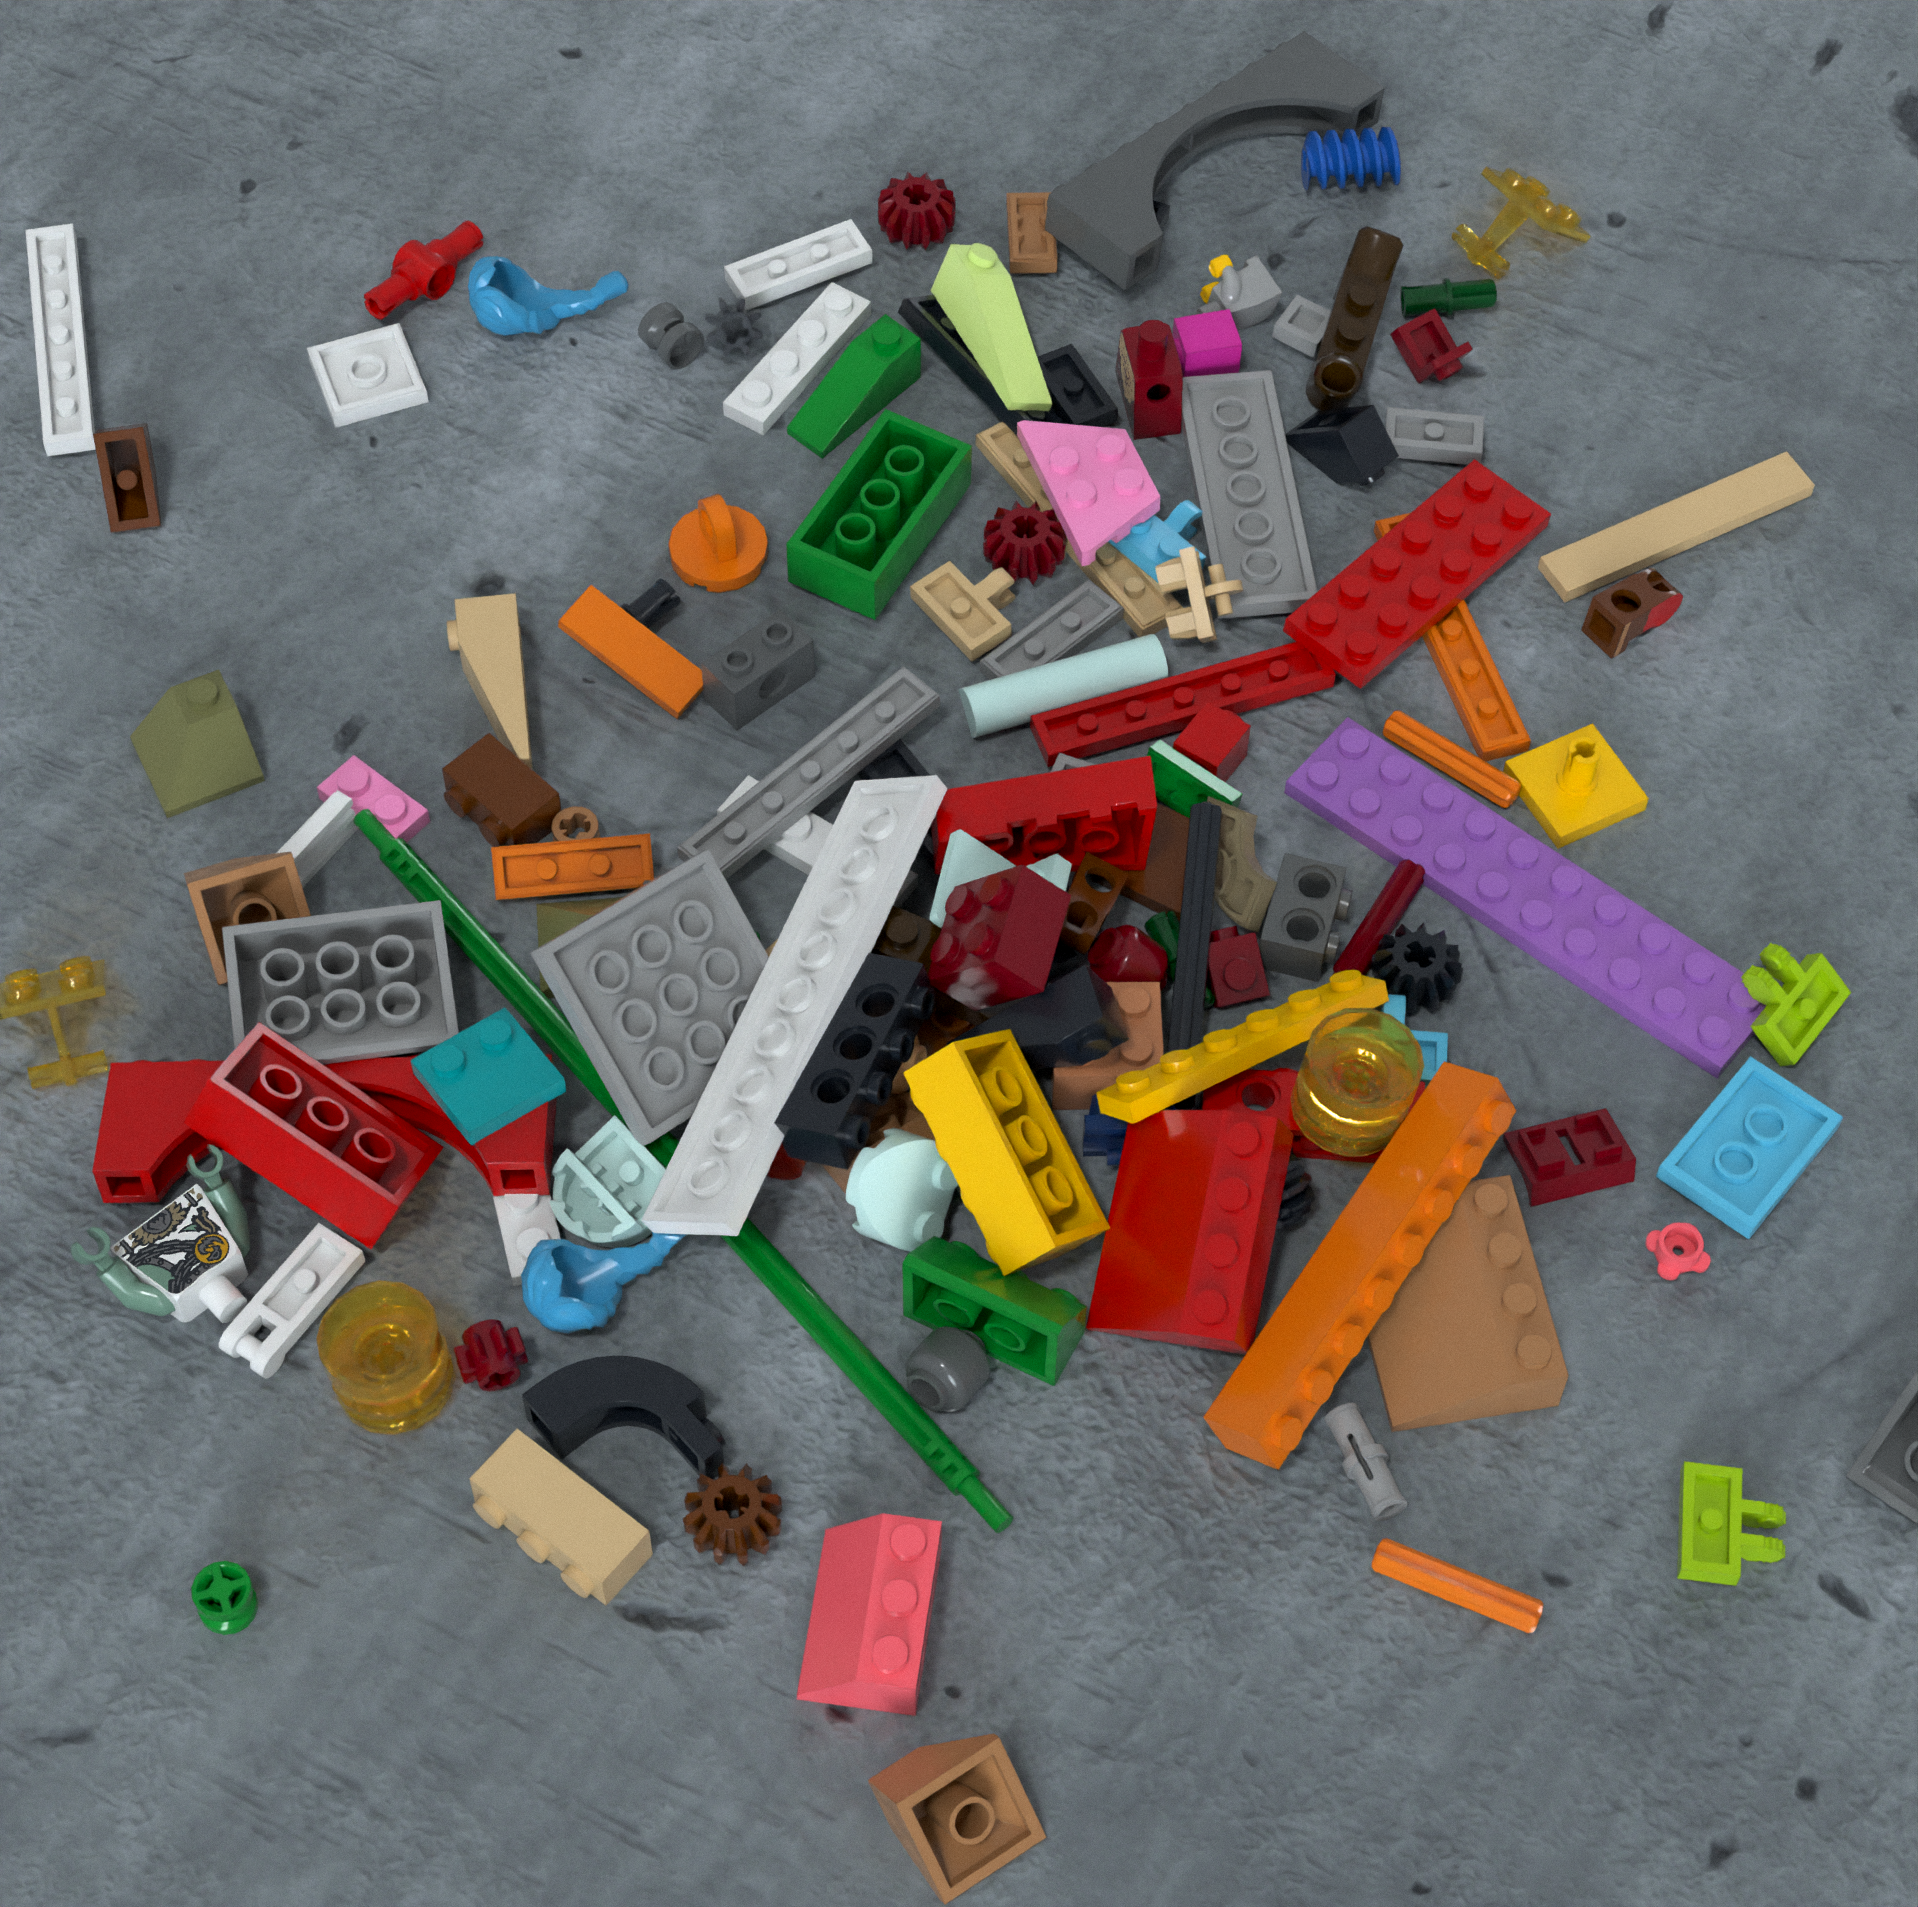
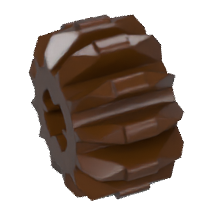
[683,1463,783,1566]

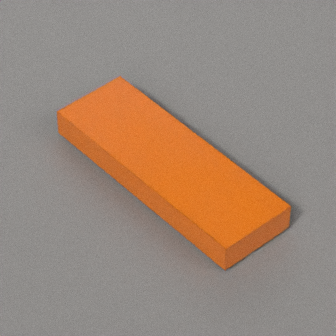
[558,585,703,719]
[491,833,654,900]

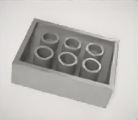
[222,900,459,1065]

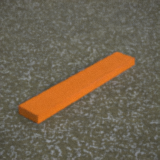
[1374,513,1531,762]

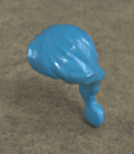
[468,256,629,336]
[521,1232,687,1334]

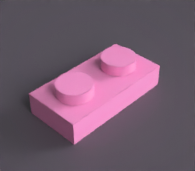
[317,755,430,842]

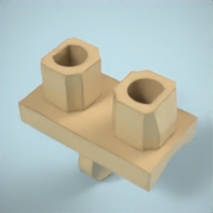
[1155,546,1243,643]

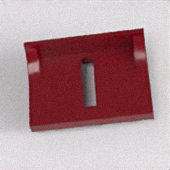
[1503,1108,1636,1207]

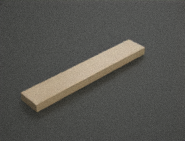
[976,421,1183,637]
[1538,451,1815,603]

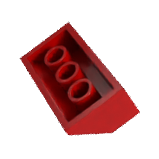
[183,1022,444,1250]

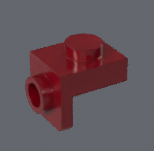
[1390,308,1473,384]
[1207,925,1270,1008]

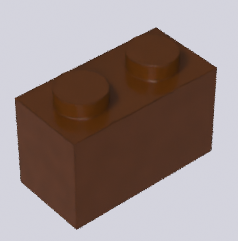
[442,733,562,847]

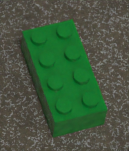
[786,409,972,620]

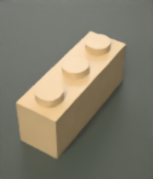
[469,1428,653,1606]

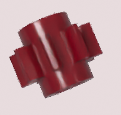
[453,1319,528,1391]

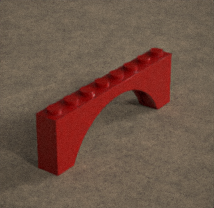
[92,1054,557,1203]

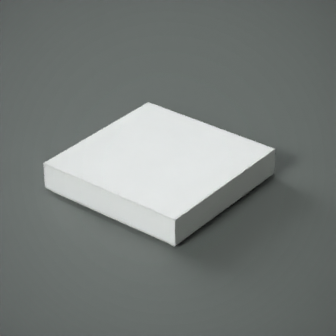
[307,323,428,428]

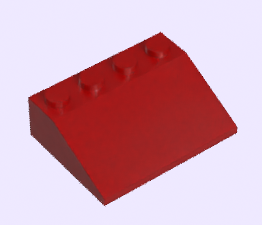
[1086,1110,1294,1355]

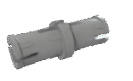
[1324,1403,1408,1521]

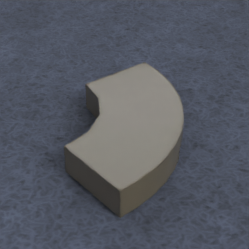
[1207,796,1277,932]

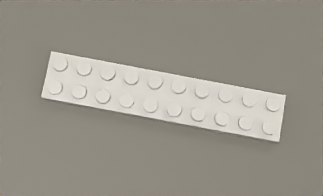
[641,775,947,1236]

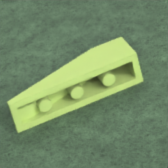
[931,243,1052,411]

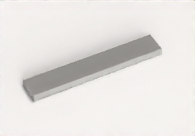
[677,666,940,879]

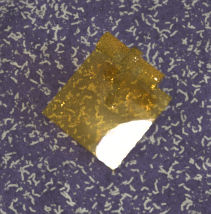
[1451,166,1591,279]
[0,956,109,1090]

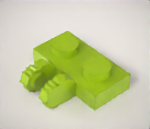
[1741,943,1851,1066]
[1677,1461,1786,1586]

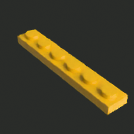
[1096,970,1389,1124]

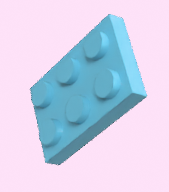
[1656,1056,1843,1239]

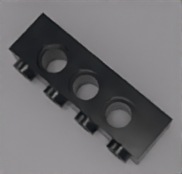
[774,953,936,1170]

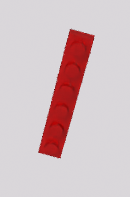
[1030,641,1336,767]

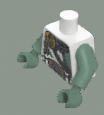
[71,1144,251,1323]

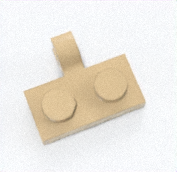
[910,561,1015,662]

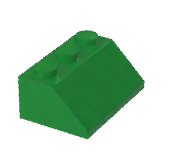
[902,1236,1087,1386]

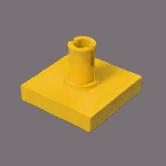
[1503,723,1649,849]

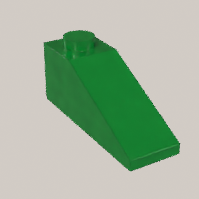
[787,314,921,459]

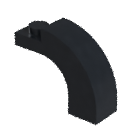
[522,1356,726,1479]

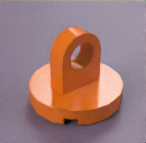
[668,494,769,593]

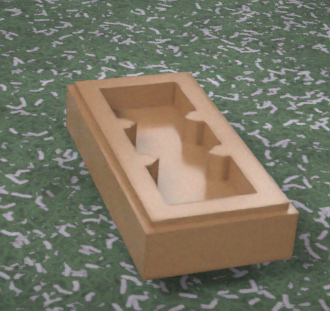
[1006,192,1057,273]

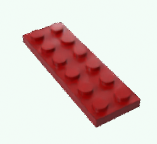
[1283,459,1551,689]

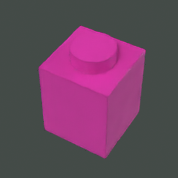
[1172,309,1242,377]

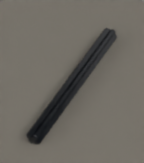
[1167,802,1222,1110]

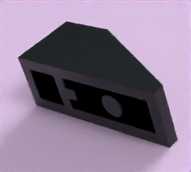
[946,965,1129,1069]

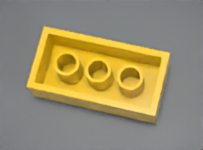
[903,1029,1110,1276]

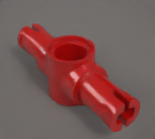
[364,220,483,320]

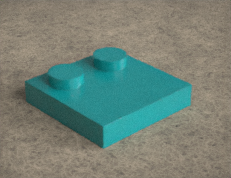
[410,1007,566,1146]

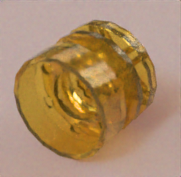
[1290,1008,1424,1157]
[316,1280,456,1435]

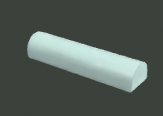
[958,634,1168,738]

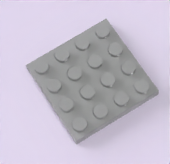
[530,849,769,1146]

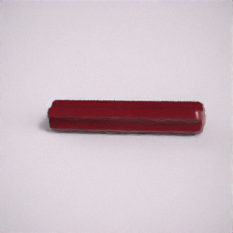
[1332,859,1425,976]

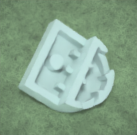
[550,1115,666,1248]
[846,1128,958,1252]

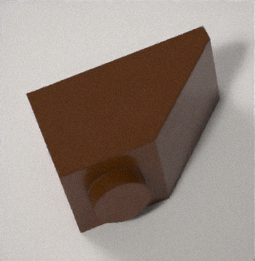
[93,423,161,533]

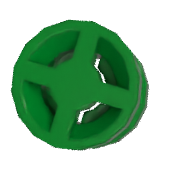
[191,1561,258,1635]

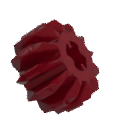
[878,172,956,251]
[983,500,1066,586]

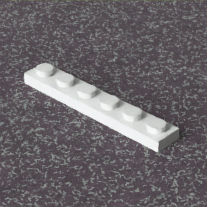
[25,223,96,457]

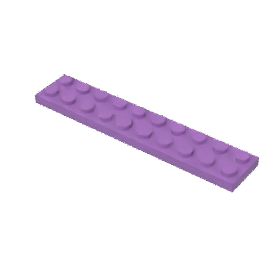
[1284,717,1766,1079]

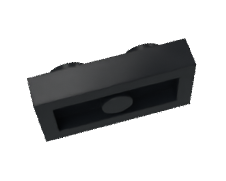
[1037,344,1118,427]

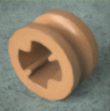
[551,806,600,842]

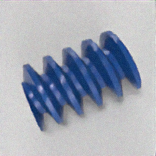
[1301,127,1401,190]

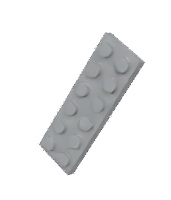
[1181,370,1318,619]

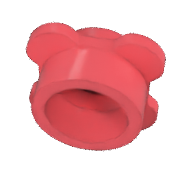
[1645,1222,1711,1281]

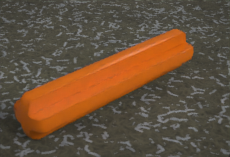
[1382,710,1521,808]
[1372,1538,1544,1633]

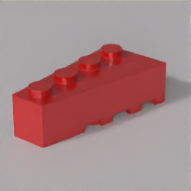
[931,756,1157,874]

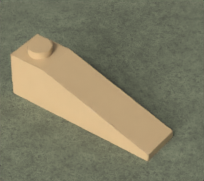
[447,593,533,770]

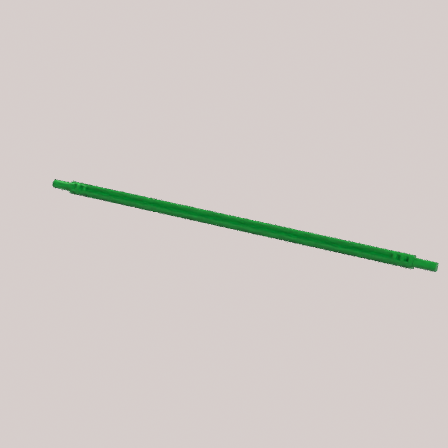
[353,809,1013,1533]

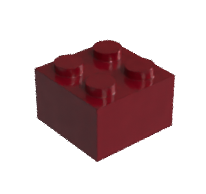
[928,864,1071,1011]

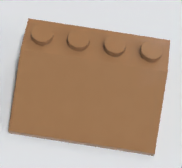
[1367,1175,1569,1432]

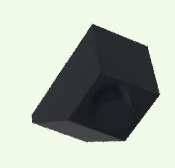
[1285,405,1399,486]

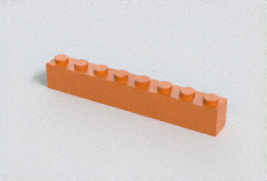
[1203,1061,1516,1470]

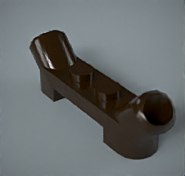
[1306,226,1403,410]

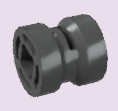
[638,302,705,370]

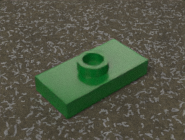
[1147,740,1243,818]

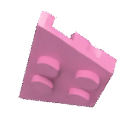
[1017,420,1160,566]

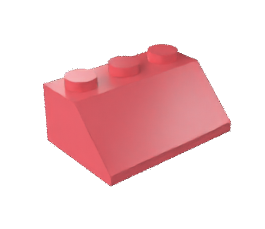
[797,1513,942,1716]

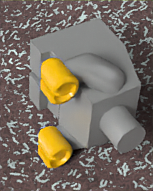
[1196,255,1282,329]

